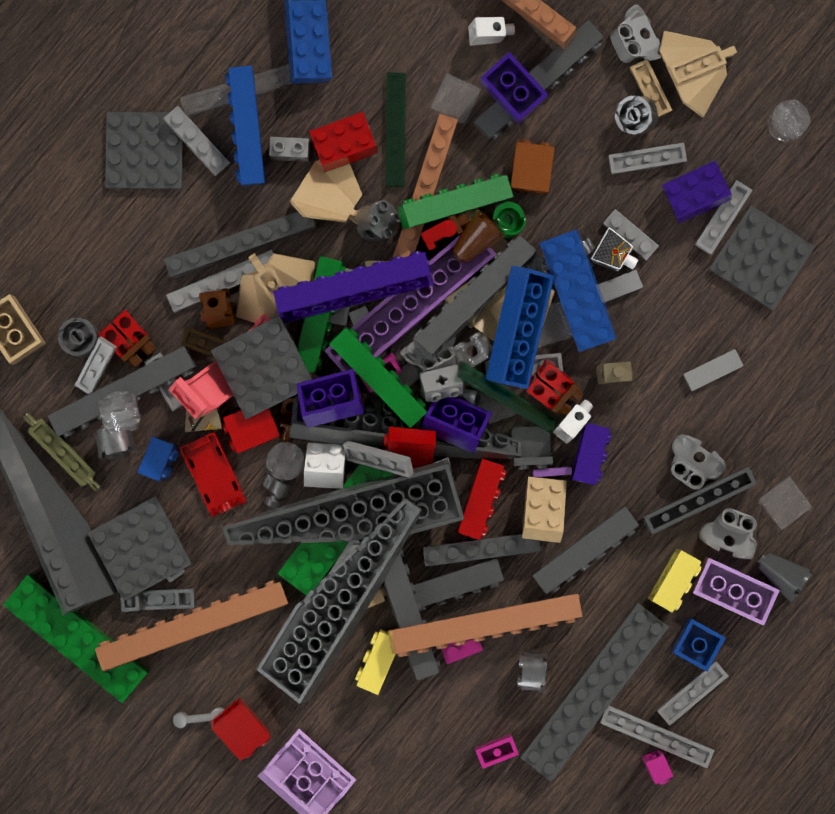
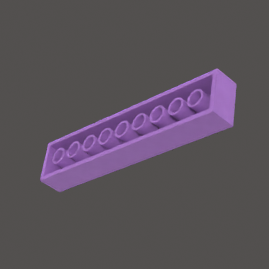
[325,235,496,377]

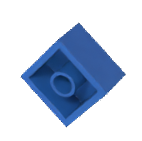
[137,436,180,481]
[670,617,726,672]

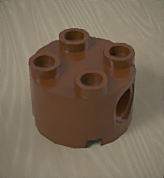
[199,288,234,330]

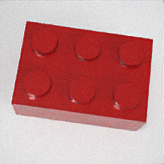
[309,112,378,173]

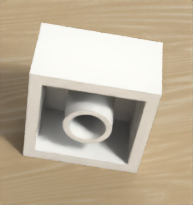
[304,442,346,489]

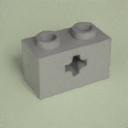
[269,137,310,162]
[419,365,463,403]

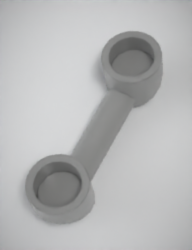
[173,707,225,728]

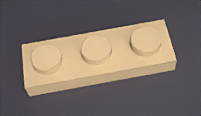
[629,60,672,118]

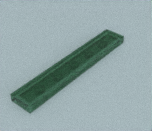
[386,72,406,187]
[457,361,555,433]

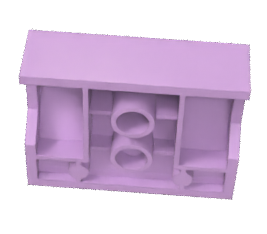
[258,729,356,814]

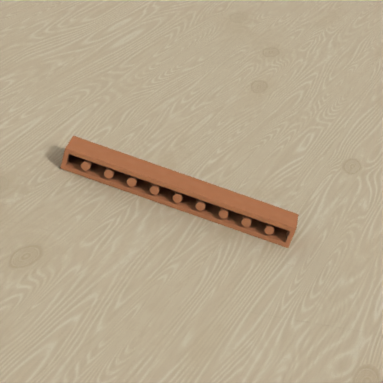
[95,580,288,672]
[388,594,583,657]

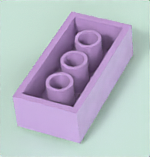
[690,557,780,626]

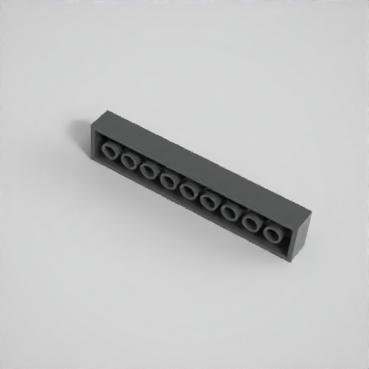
[519,602,669,782]

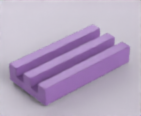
[532,467,572,477]

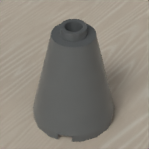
[758,553,814,603]

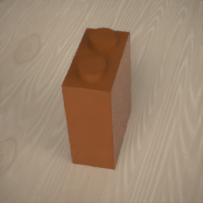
[510,140,555,195]

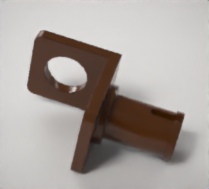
[280,397,294,443]

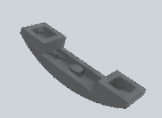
[120,589,196,612]

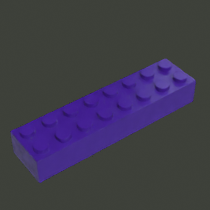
[273,251,435,323]

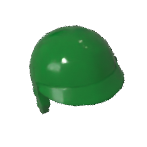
[492,201,526,239]

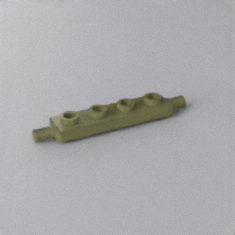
[23,413,101,492]

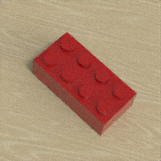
[457,459,507,540]

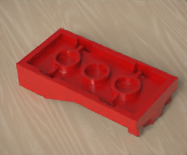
[179,432,247,518]

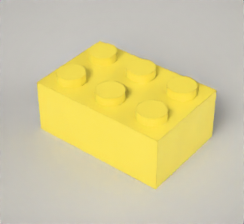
[648,549,702,613]
[355,629,395,695]

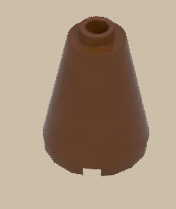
[453,209,506,263]

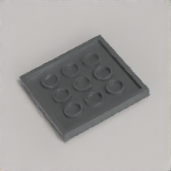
[105,112,183,190]
[709,205,815,311]
[211,315,312,419]
[88,496,192,601]

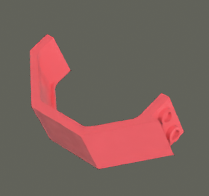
[169,313,271,419]

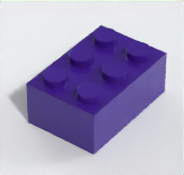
[480,52,548,125]
[662,160,732,224]
[296,369,364,428]
[421,397,492,454]
[570,423,612,485]

